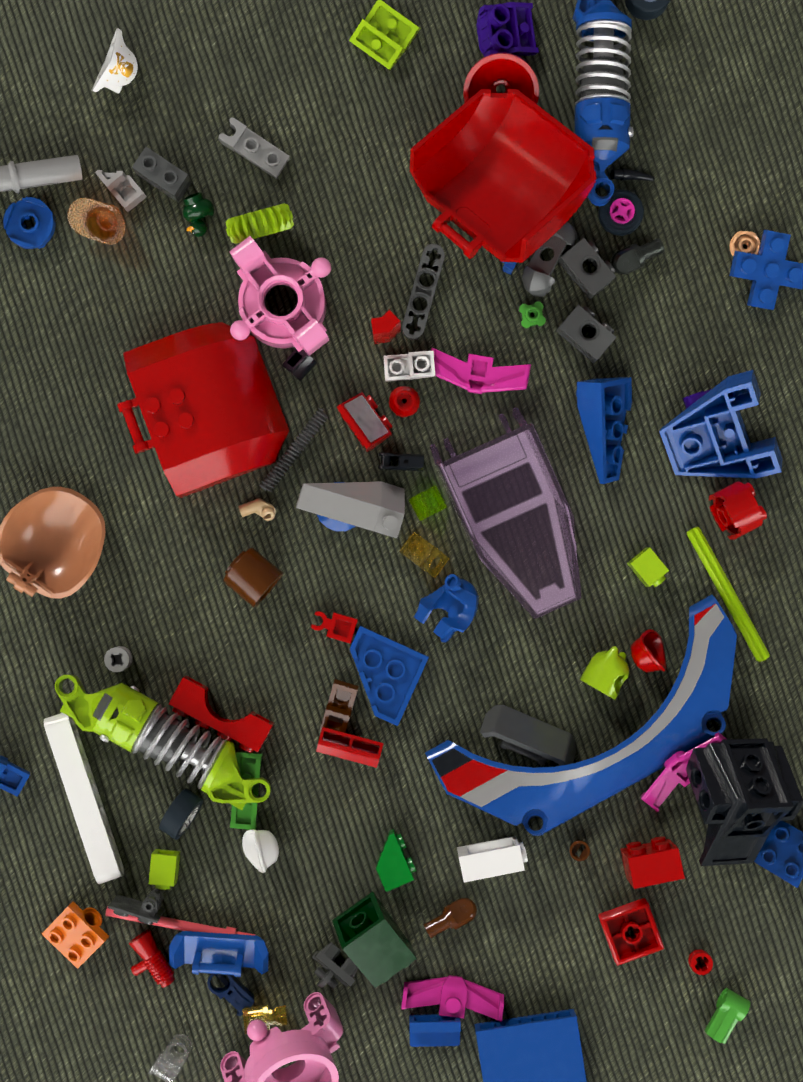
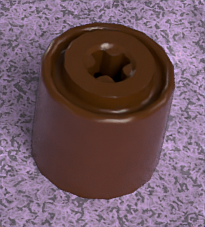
[223,547,283,608]

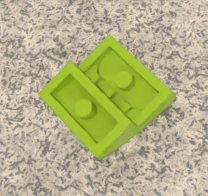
[349,0,421,70]

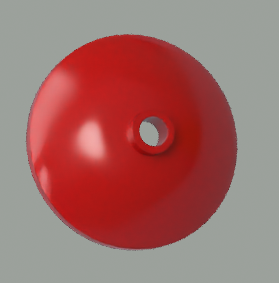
[463,53,539,104]

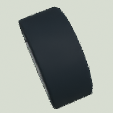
[159,789,203,840]

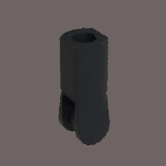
[378,452,424,472]

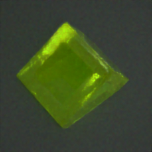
[409,485,447,521]

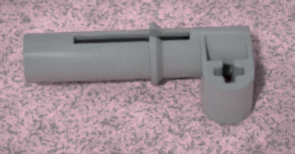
[0,155,82,193]

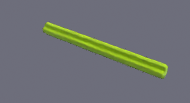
[687,527,770,662]

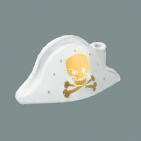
[91,28,138,94]

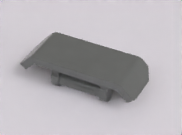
[480,705,576,766]

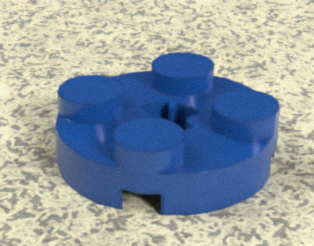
[3,197,56,249]

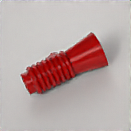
[128,929,175,988]

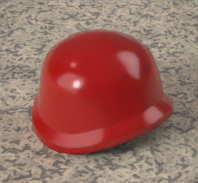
[631,629,666,672]

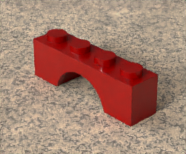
[169,675,274,753]

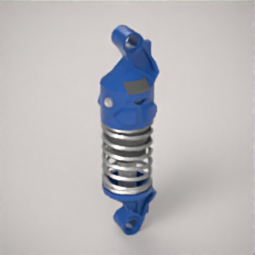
[573,0,634,207]

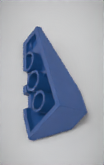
[576,377,632,484]

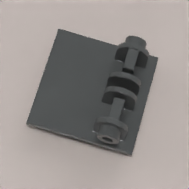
[108,889,166,924]

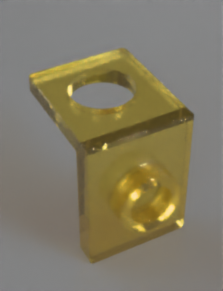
[399,532,450,578]

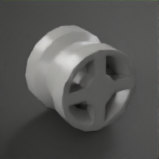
[104,646,133,672]

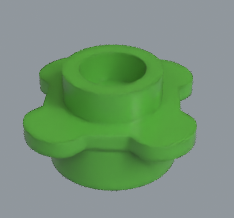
[519,301,546,328]

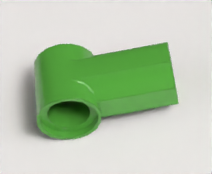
[704,988,750,1044]

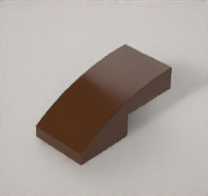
[320,679,359,733]

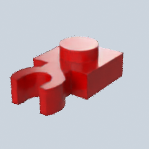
[311,611,358,644]

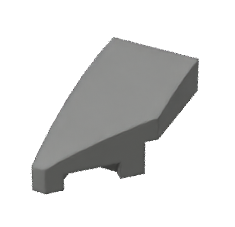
[95,170,147,212]

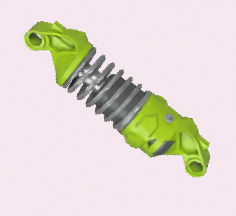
[55,674,271,810]

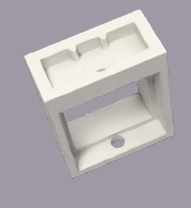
[457,836,528,882]

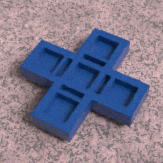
[729,230,803,310]

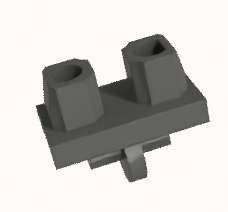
[312,942,358,989]

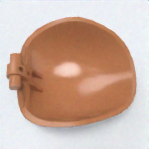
[0,487,106,599]

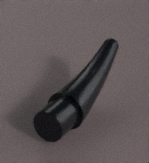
[610,168,655,181]

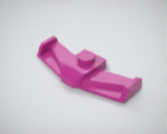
[431,348,531,394]
[641,732,726,812]
[401,975,504,1022]

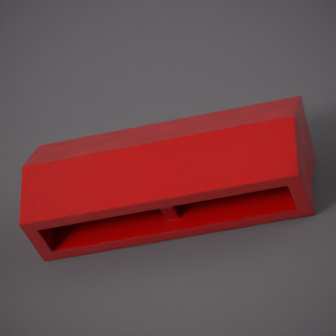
[371,310,401,344]
[316,727,384,768]

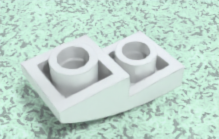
[384,351,435,382]

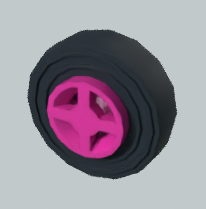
[598,190,644,236]

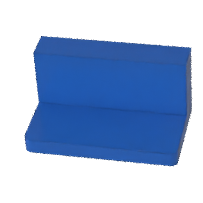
[409,1014,461,1047]

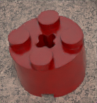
[709,481,767,540]

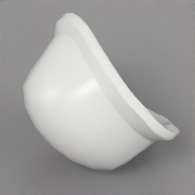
[242,829,279,873]

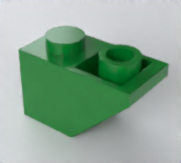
[376,829,417,892]

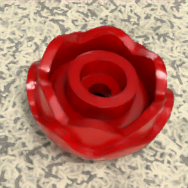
[389,386,420,417]

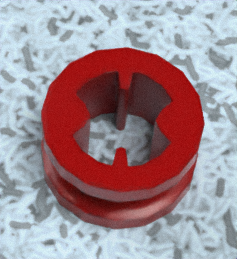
[688,949,713,975]

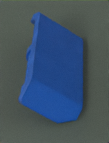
[169,931,269,977]

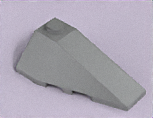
[296,481,405,538]

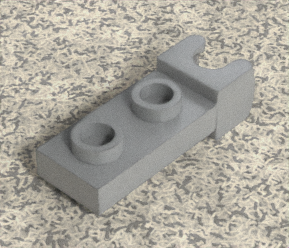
[218,117,290,179]

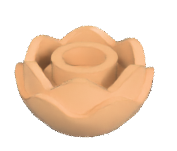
[729,231,761,257]

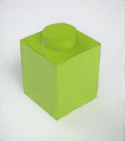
[627,547,669,587]
[148,849,180,890]

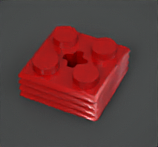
[598,898,664,965]

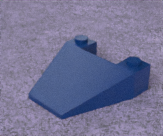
[659,370,783,478]

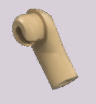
[238,498,276,521]

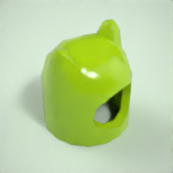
[580,646,629,700]

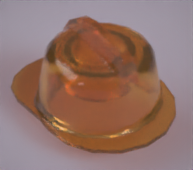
[67,198,126,245]

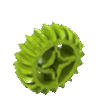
[225,203,294,244]

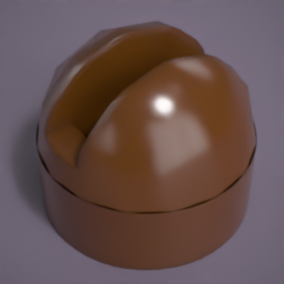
[569,840,590,861]

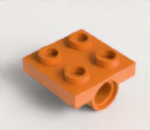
[42,901,109,969]

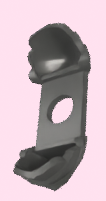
[522,221,577,297]

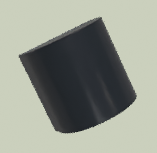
[282,349,317,382]

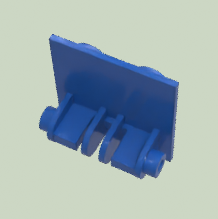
[754,821,803,888]

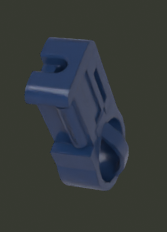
[207,974,254,1016]

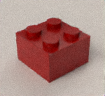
[620,837,685,889]

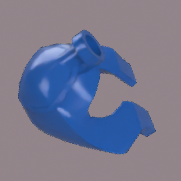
[414,574,479,643]

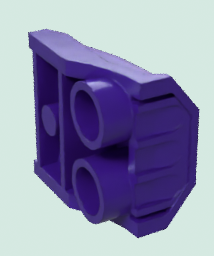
[476,2,539,57]

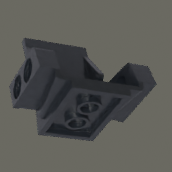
[686,738,803,866]

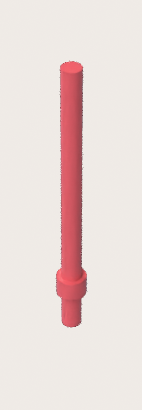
[105,906,256,935]

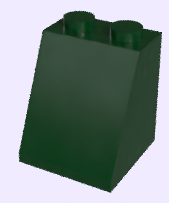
[332,892,417,988]

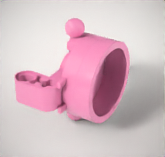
[229,236,331,356]
[220,992,343,1082]

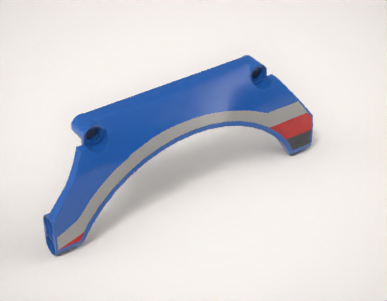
[425,595,737,836]

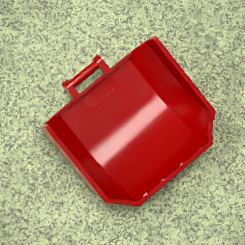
[410,89,596,263]
[117,322,290,498]

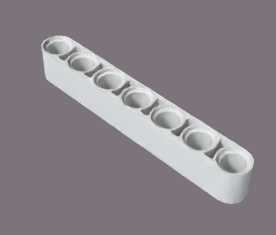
[44,713,124,884]

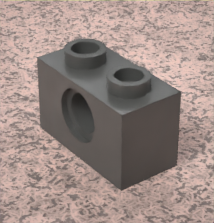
[132,147,192,203]
[558,238,616,300]
[556,304,617,364]

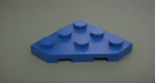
[350,626,429,726]

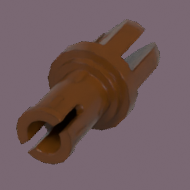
[423,898,477,938]

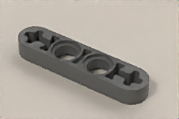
[402,244,445,340]

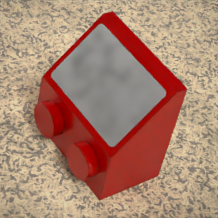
[336,392,393,453]

